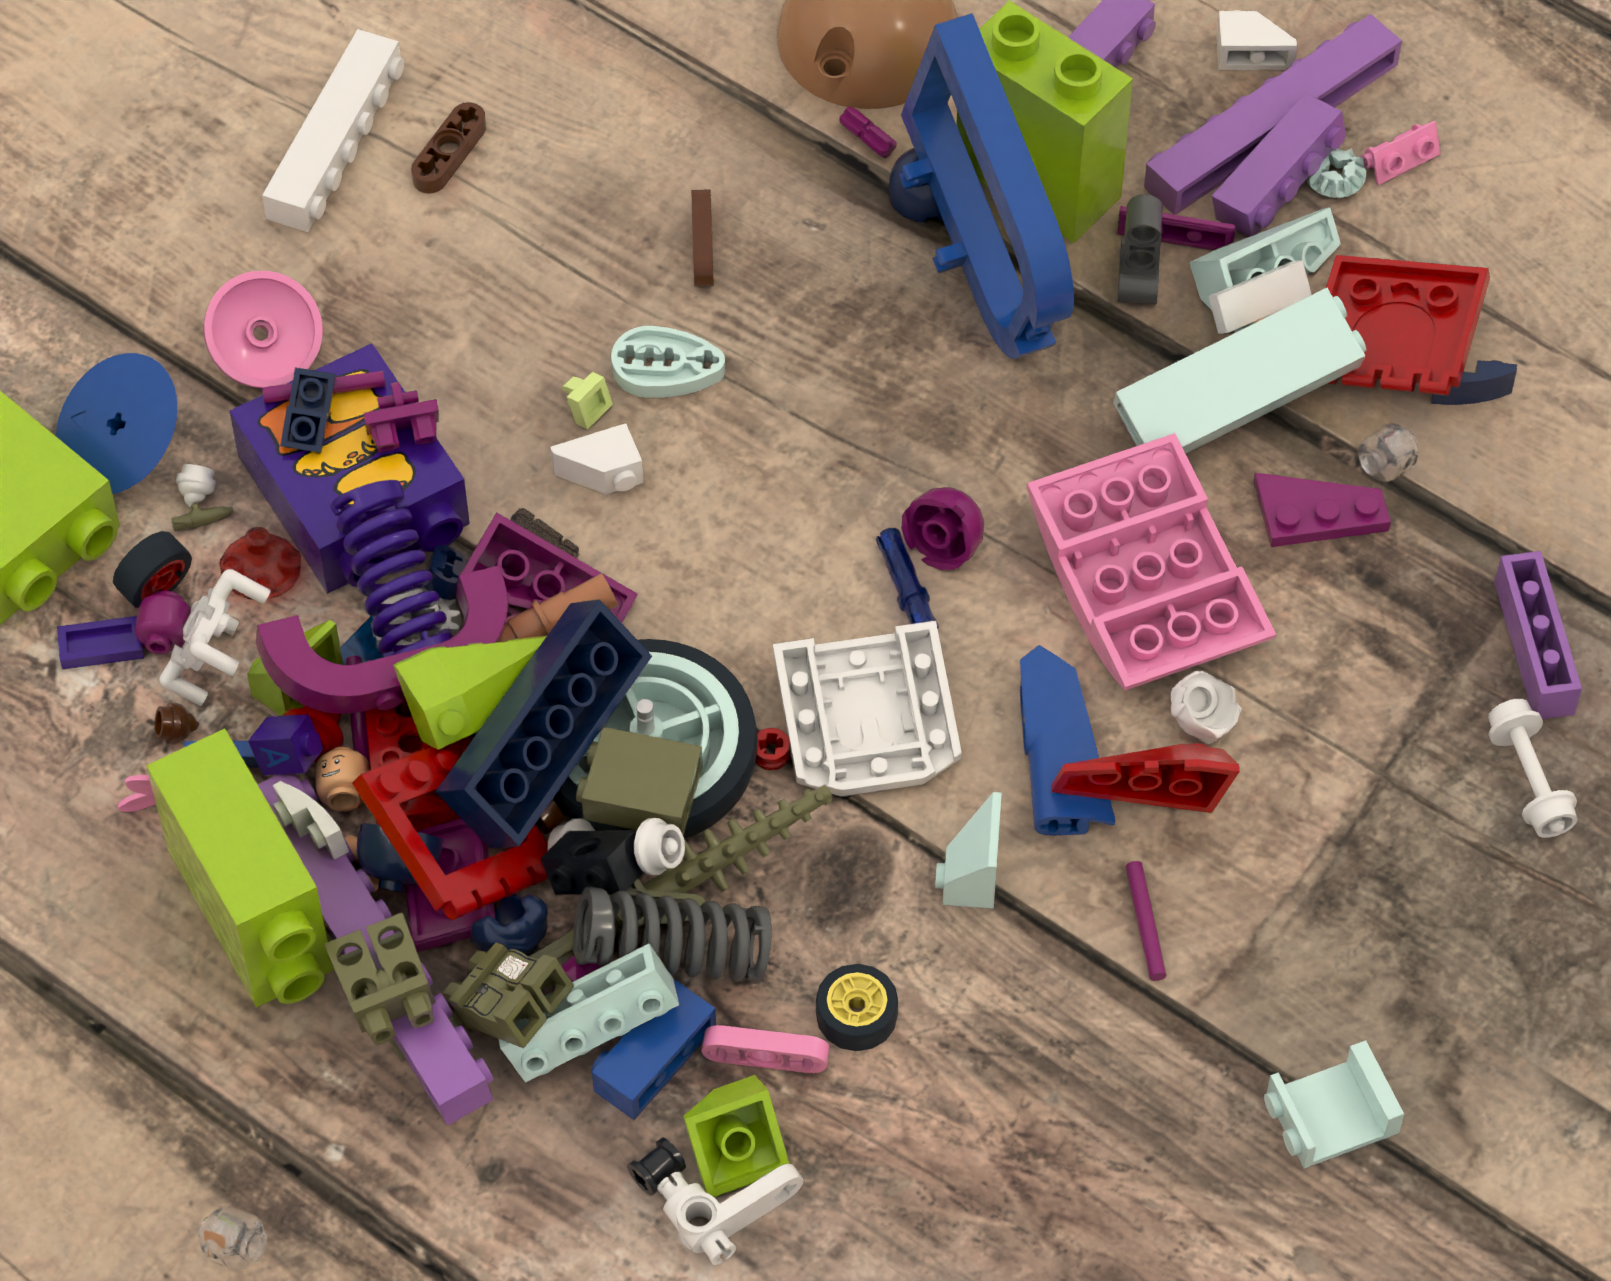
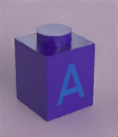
[248,714,324,775]

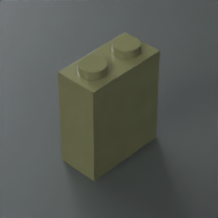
[576,727,703,836]

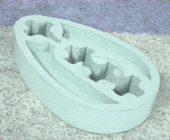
[611,326,725,398]

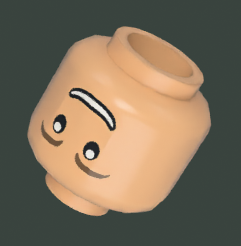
[315,747,370,812]

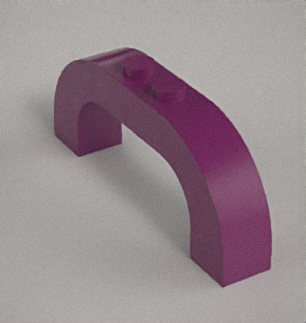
[256,565,508,714]

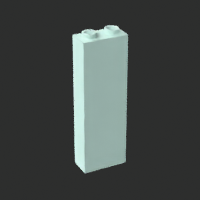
[1113,288,1366,454]

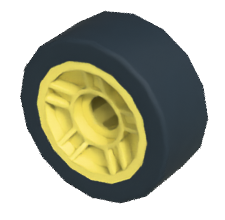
[816,964,898,1051]

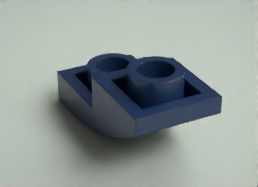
[1431,360,1517,405]
[280,367,336,453]

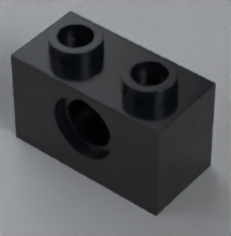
[540,830,643,895]

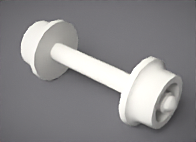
[1488,699,1578,838]
[548,818,685,875]

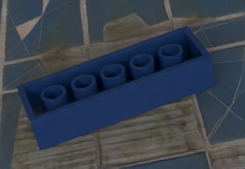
[435,599,652,848]

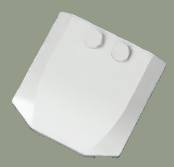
[773,621,962,796]

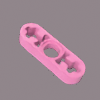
[702,1025,830,1073]

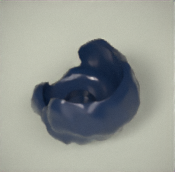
[470,894,548,956]

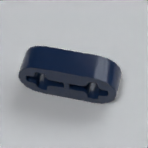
[424,545,468,600]

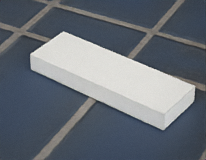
[1208,260,1312,334]

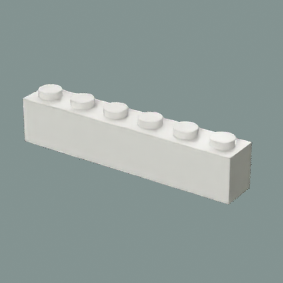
[262,29,404,232]

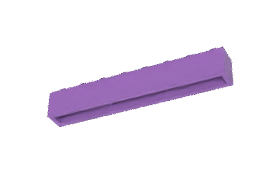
[1144,14,1402,215]

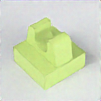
[562,372,613,430]

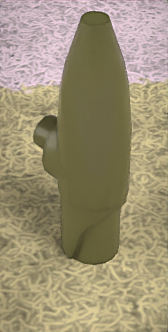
[171,503,234,531]

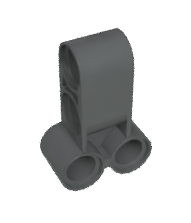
[1118,194,1163,305]

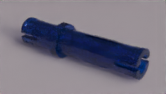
[876,528,939,629]

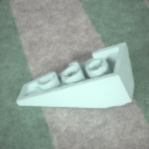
[1189,207,1341,333]

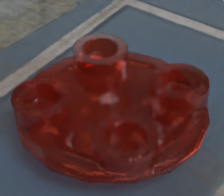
[219,527,301,600]

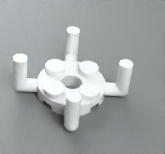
[159,569,271,706]

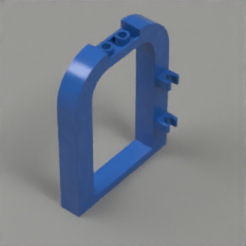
[899,13,1074,359]

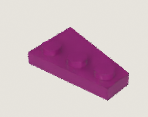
[1253,473,1391,547]

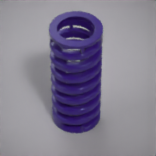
[330,480,453,658]

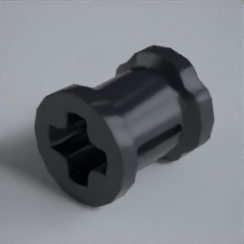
[627,1137,686,1196]

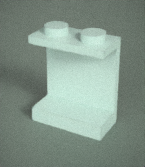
[1264,1040,1404,1168]

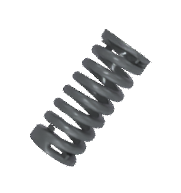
[573,887,772,984]

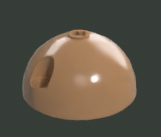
[777,0,958,109]

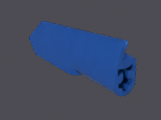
[1019,645,1115,836]

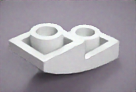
[273,781,349,860]

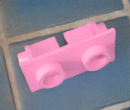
[1361,121,1441,185]

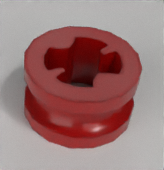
[755,728,790,770]

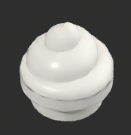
[175,464,216,507]

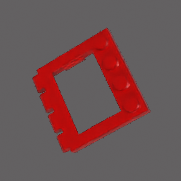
[352,733,548,920]

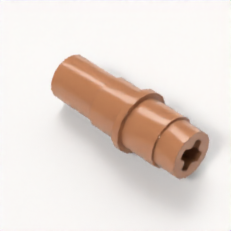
[501,573,618,642]

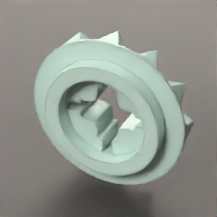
[1306,148,1367,198]

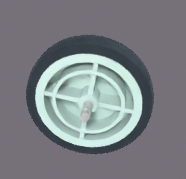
[553,639,758,839]

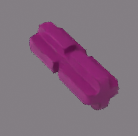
[839,106,897,158]

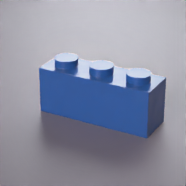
[591,980,716,1120]

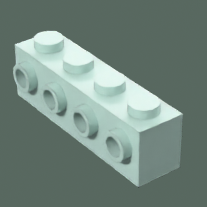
[499,944,679,1083]

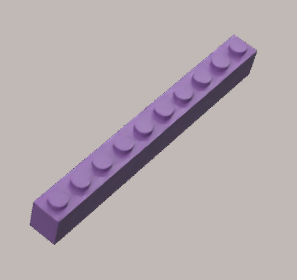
[258,774,494,1126]

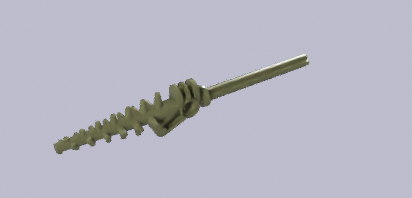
[389,785,833,1062]

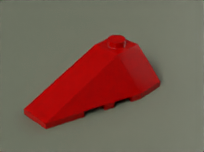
[1051,743,1240,813]

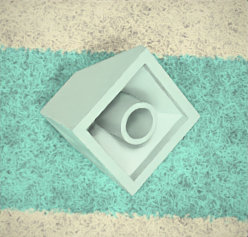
[935,792,1002,909]

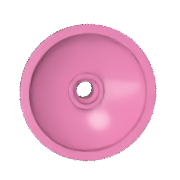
[203,271,323,389]

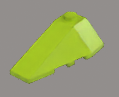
[393,636,547,750]

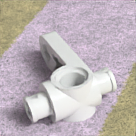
[657,1164,804,1265]

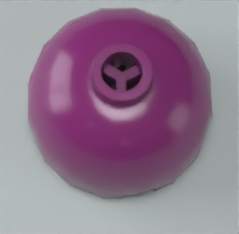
[901,487,984,570]

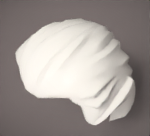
[1171,671,1242,745]

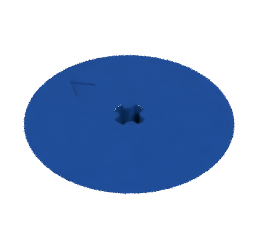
[56,353,177,494]

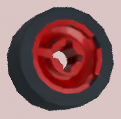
[113,531,192,608]

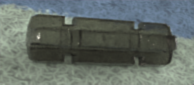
[510,508,580,559]

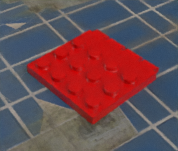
[1326,255,1490,396]

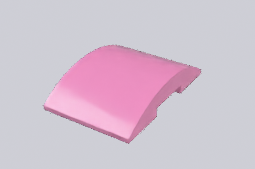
[1027,433,1276,691]

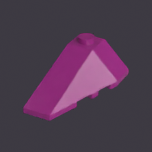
[461,512,638,623]

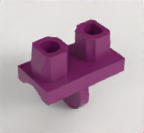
[364,382,439,453]

